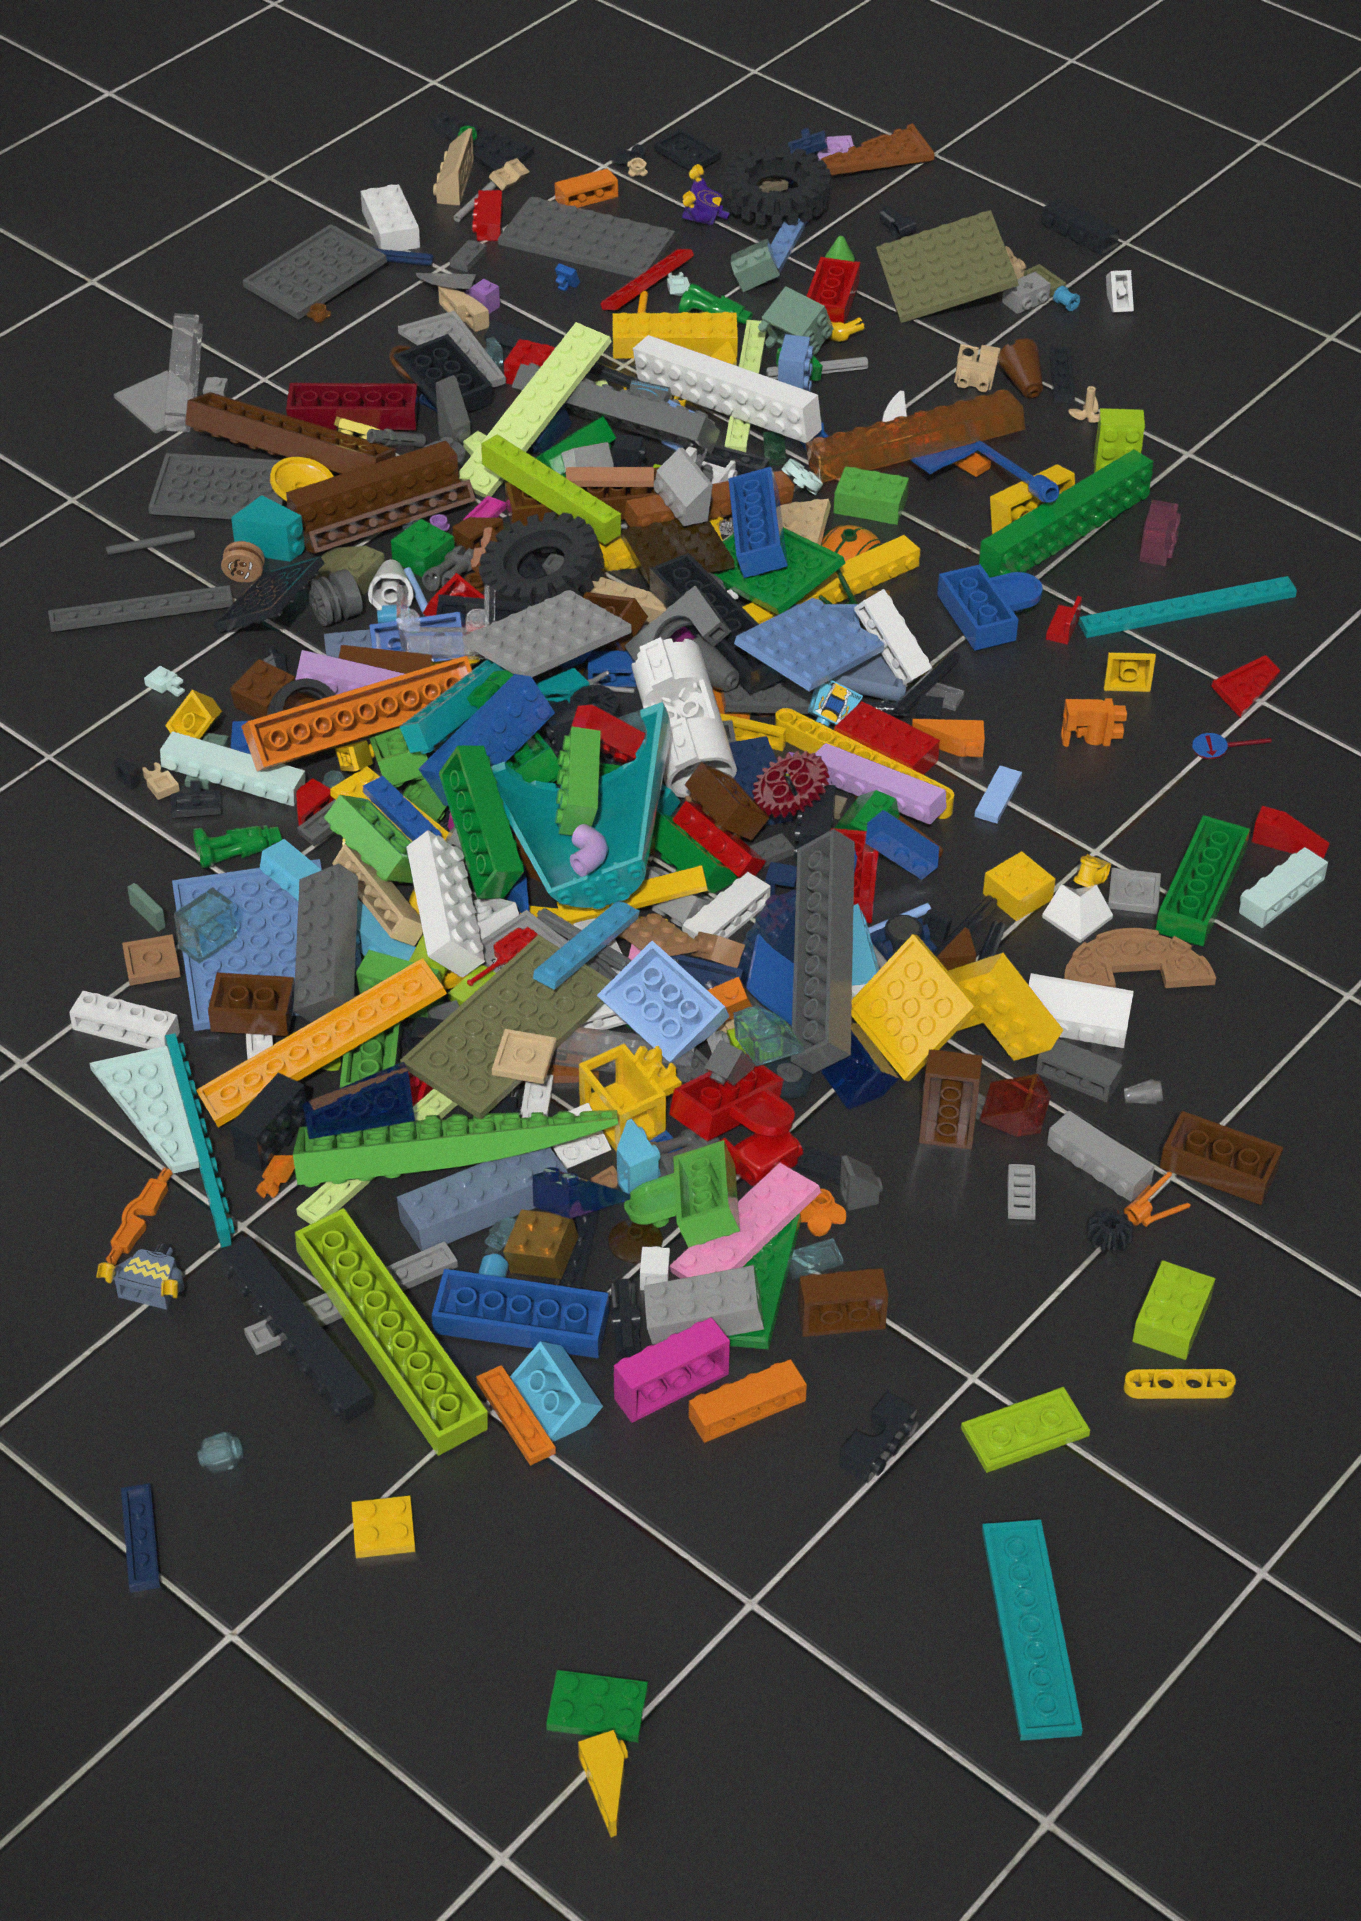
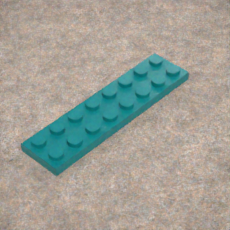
[982,1520,1083,1741]

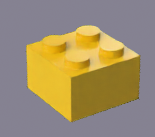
[983,851,1055,922]

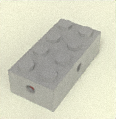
[644,1265,764,1346]

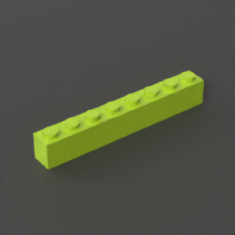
[481,434,621,544]

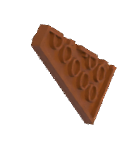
[821,123,935,176]

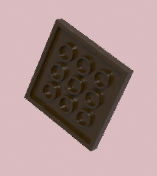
[621,518,734,584]

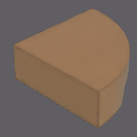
[591,1165,618,1200]

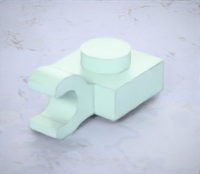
[144,666,185,696]

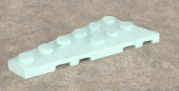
[90,1046,199,1174]

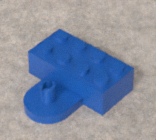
[937,564,1043,651]

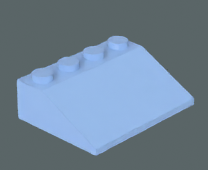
[597,941,730,1063]

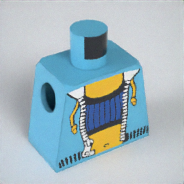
[808,680,863,727]

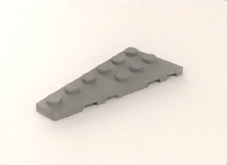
[398,311,506,388]

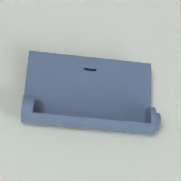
[831,653,906,702]

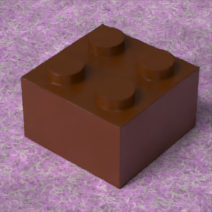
[230,659,296,718]

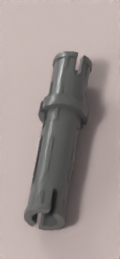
[366,429,426,448]

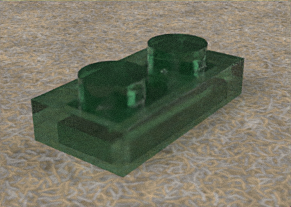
[763,431,786,465]

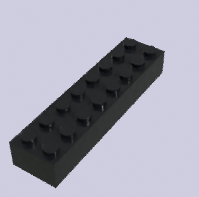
[650,553,787,693]

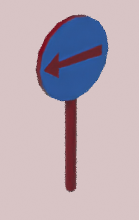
[1192,733,1272,759]

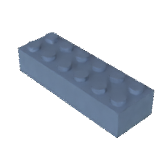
[397,1147,570,1251]

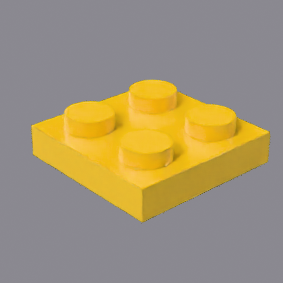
[352,1496,415,1558]

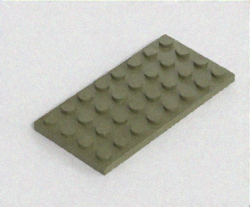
[400,935,611,1119]

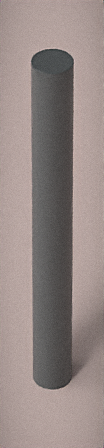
[106,530,195,555]

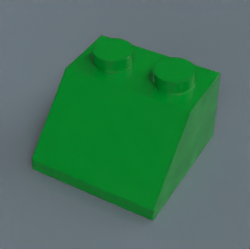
[834,790,900,831]

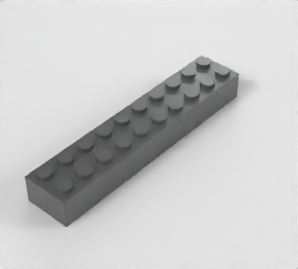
[512,363,720,455]
[791,829,855,1074]

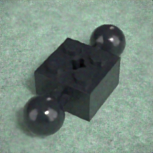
[541,699,575,758]

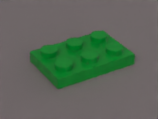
[546,1670,648,1743]

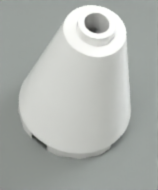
[368,560,413,610]

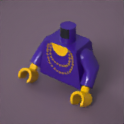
[682,164,731,225]

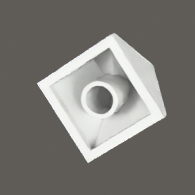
[1042,884,1113,943]

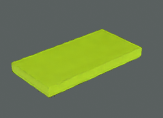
[961,1387,1090,1473]

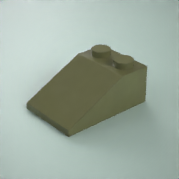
[313,546,385,597]

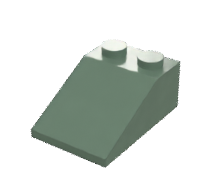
[731,238,780,292]

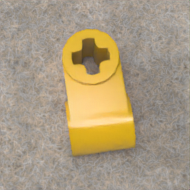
[1073,854,1111,887]

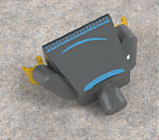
[623,380,686,407]

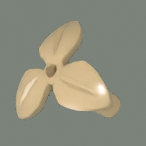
[1069,386,1099,422]

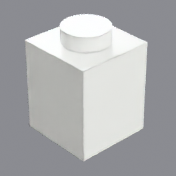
[640,1246,670,1290]

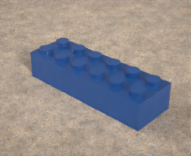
[728,467,788,578]
[419,674,555,806]
[431,1269,610,1358]

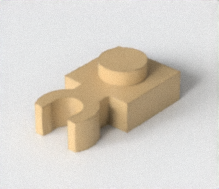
[143,762,180,800]

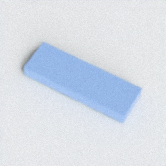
[975,766,1022,823]

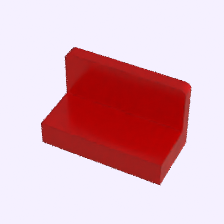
[1046,596,1082,645]

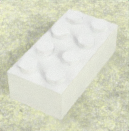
[361,184,420,251]

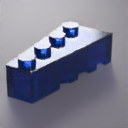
[302,1062,415,1139]

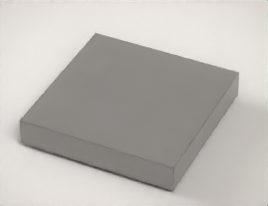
[1108,868,1161,914]

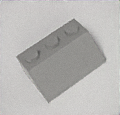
[654,447,713,526]
[644,865,713,927]

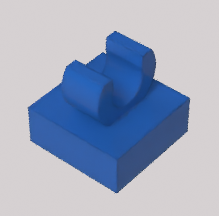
[555,263,580,291]

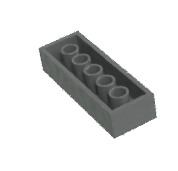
[293,864,358,1023]

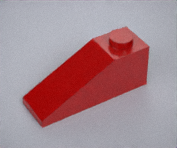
[1252,806,1329,859]

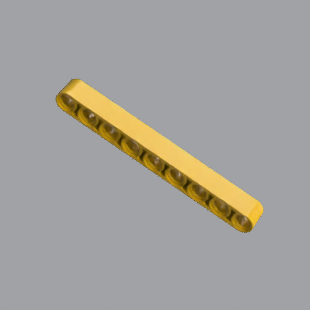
[775,708,954,819]

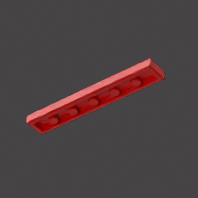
[600,249,694,310]

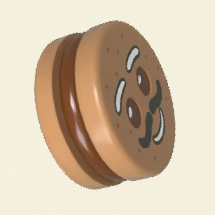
[221,541,265,582]

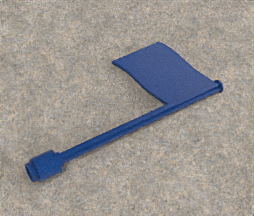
[906,424,1059,503]
[746,851,857,1026]

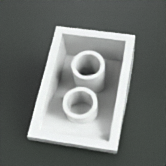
[471,892,519,940]

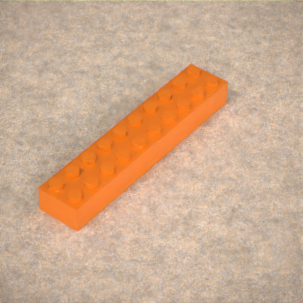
[241,656,472,772]

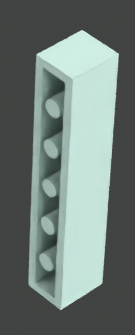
[160,731,305,806]

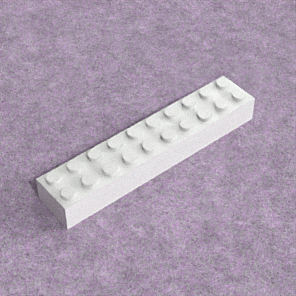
[633,335,822,443]

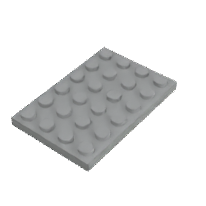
[463,590,631,677]

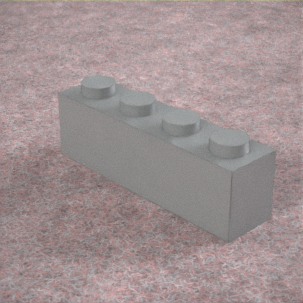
[1047,1111,1154,1202]

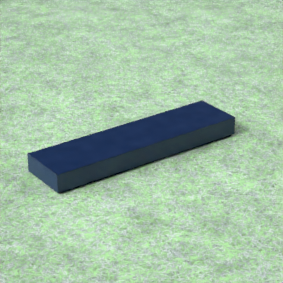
[121,1483,160,1593]

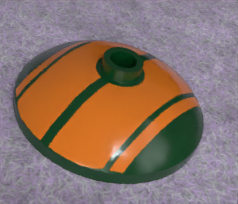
[821,525,881,561]

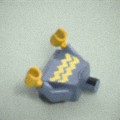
[96,1243,185,1310]

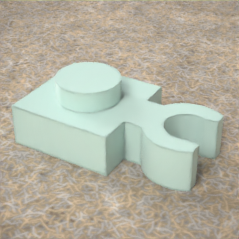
[667,272,690,296]

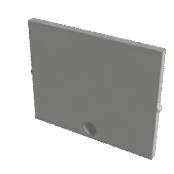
[114,371,197,433]

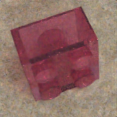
[1139,500,1181,566]

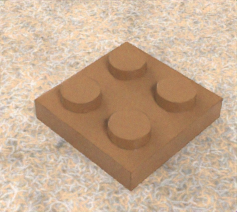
[122,934,181,986]

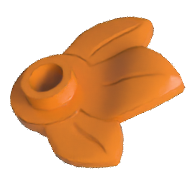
[800,1189,846,1236]

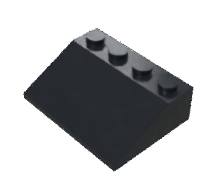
[394,334,493,411]

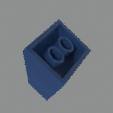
[670,955,747,990]

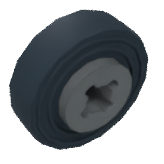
[767,1060,811,1099]

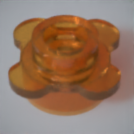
[306,303,331,322]

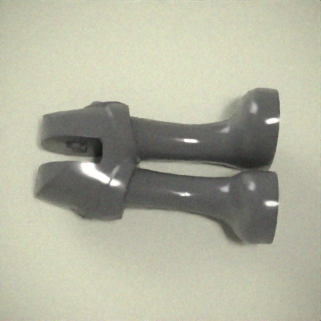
[422,545,474,591]
[650,1128,720,1178]

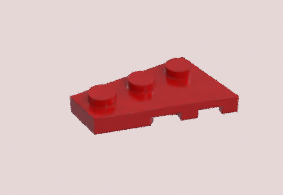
[1211,655,1280,718]

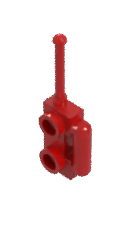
[467,927,538,986]

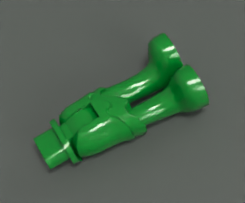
[678,283,753,325]
[193,825,282,868]

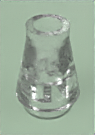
[1123,1079,1163,1104]

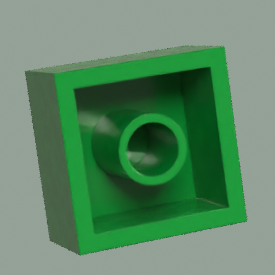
[391,519,455,577]

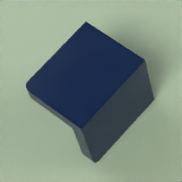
[765,862,797,897]

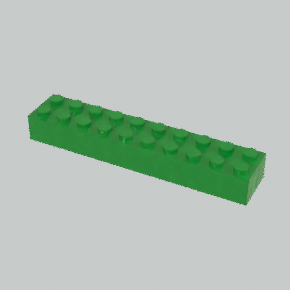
[979,449,1153,578]

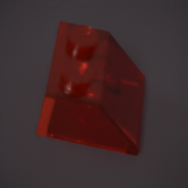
[980,1074,1051,1137]

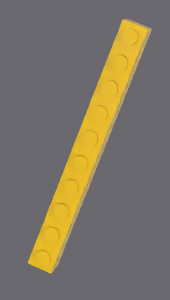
[743,535,920,624]

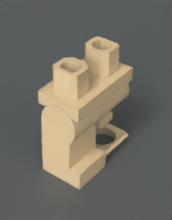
[954,344,1000,392]

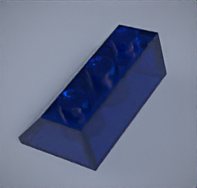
[820,1022,899,1109]

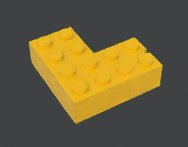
[948,953,1063,1061]

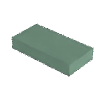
[127,883,166,931]

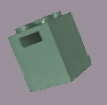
[758,286,834,355]

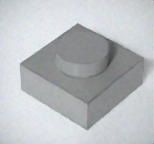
[203,377,228,396]

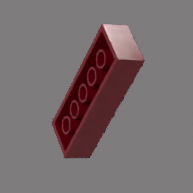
[286,383,418,431]

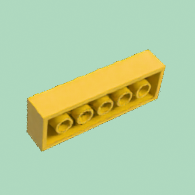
[613,312,738,359]

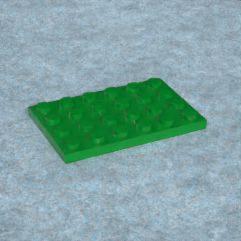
[711,527,846,615]

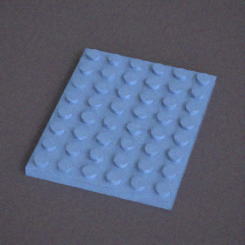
[172,859,322,1031]

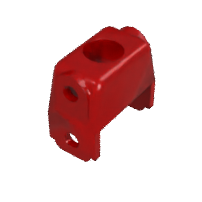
[719,1131,803,1186]

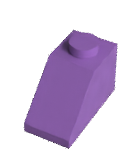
[463,279,500,314]

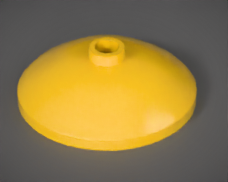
[270,457,334,501]

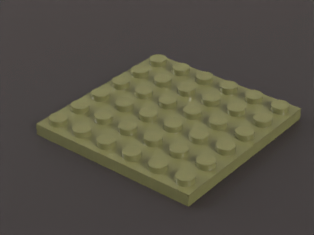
[876,210,1019,323]

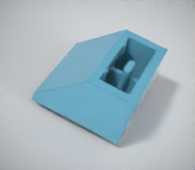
[617,1119,661,1196]

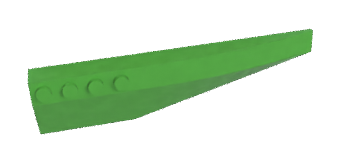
[293,1110,618,1187]

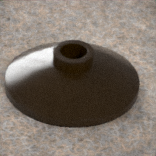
[608,1219,663,1263]

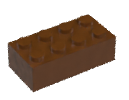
[919,1049,983,1150]
[1160,1111,1284,1205]

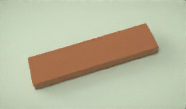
[566,467,654,487]

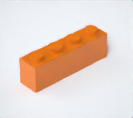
[689,1359,807,1443]

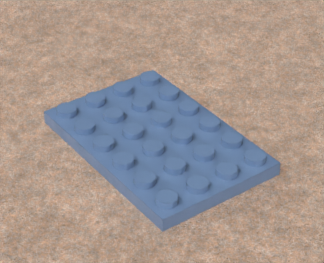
[734,598,885,691]

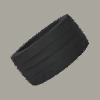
[267,678,335,715]

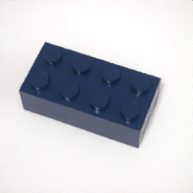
[729,736,793,826]
[738,890,796,986]

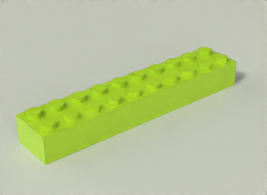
[295,1208,488,1456]

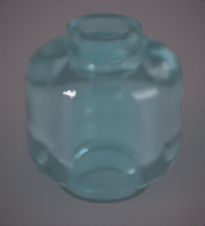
[197,1432,243,1474]

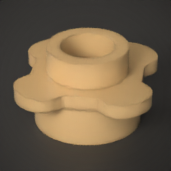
[627,158,647,177]

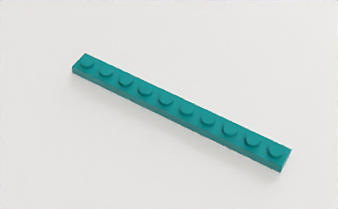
[1078,576,1297,638]
[165,1033,235,1248]

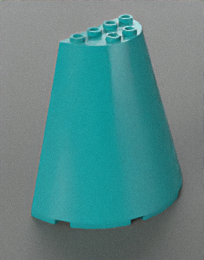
[491,702,671,909]

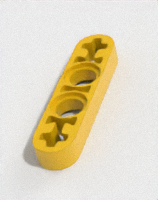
[1124,1369,1236,1399]

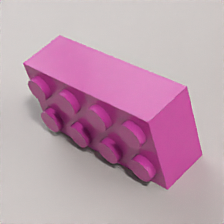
[614,1317,730,1423]

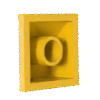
[1104,653,1156,692]
[165,690,222,739]

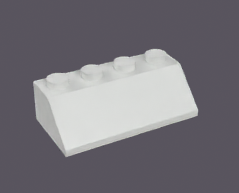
[1029,973,1134,1048]

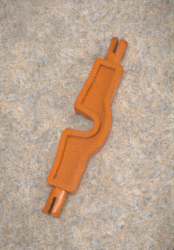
[106,1168,173,1265]

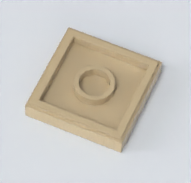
[492,1029,557,1084]

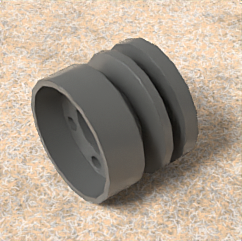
[307,569,363,626]

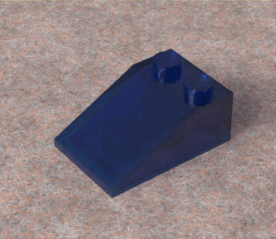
[532,1167,631,1219]

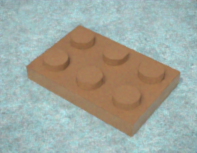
[619,913,698,956]

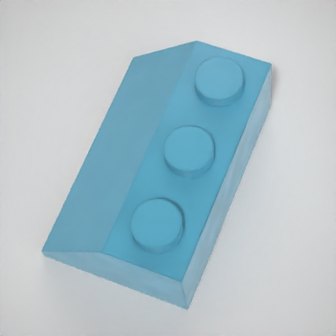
[510,1341,603,1442]

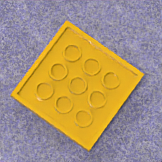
[851,934,979,1081]

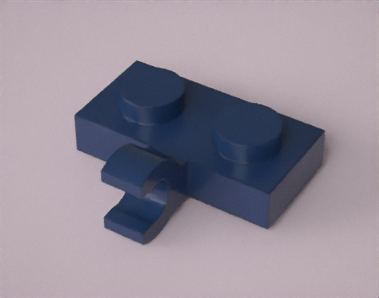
[788,127,828,155]

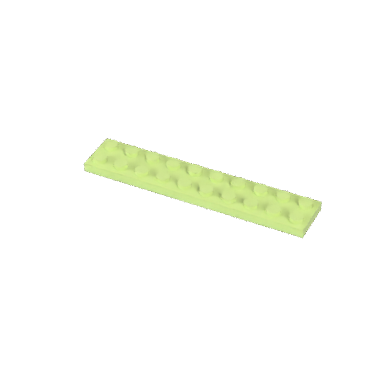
[458,322,612,498]

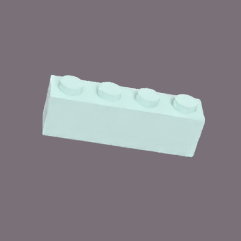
[1239,847,1328,928]

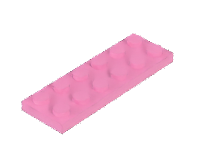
[670,1163,821,1279]

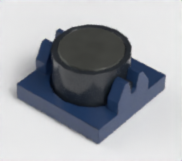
[870,914,937,961]

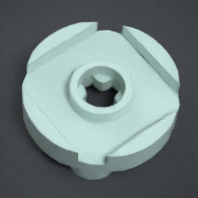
[782,458,823,495]

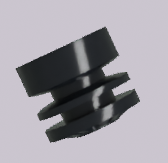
[570,685,620,719]

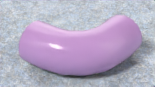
[570,824,608,877]

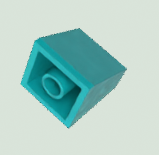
[231,495,305,562]

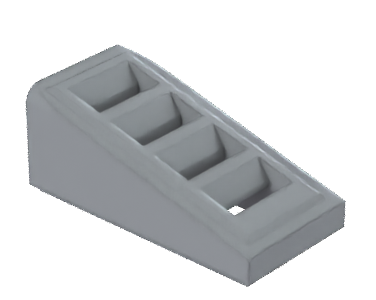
[1007,1164,1035,1220]

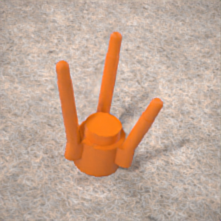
[1124,1172,1191,1227]

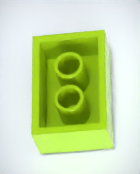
[1093,408,1145,473]
[1132,1260,1215,1360]

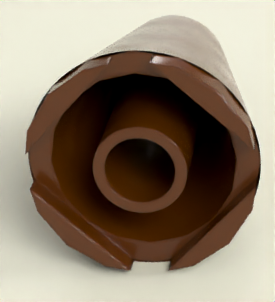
[998,338,1043,398]

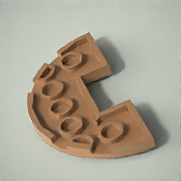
[1064,928,1216,988]

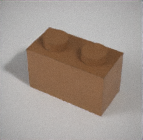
[691,931,745,968]

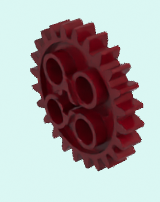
[752,751,830,818]

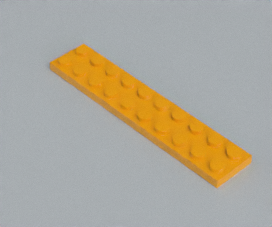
[196,958,447,1127]

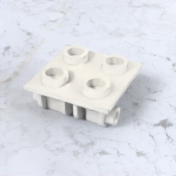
[552,1103,612,1169]

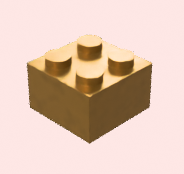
[503,1209,578,1279]

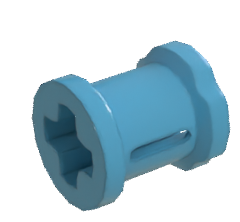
[1053,286,1080,311]

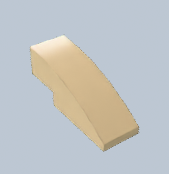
[438,286,489,332]

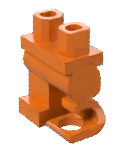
[1061,699,1127,747]

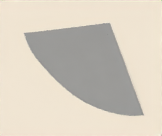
[416,273,476,289]

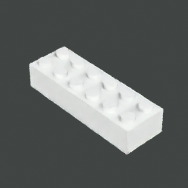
[406,830,485,978]

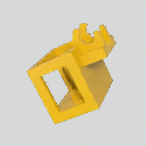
[579,1044,682,1152]

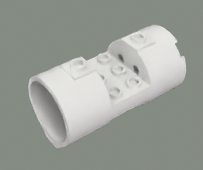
[632,637,737,798]

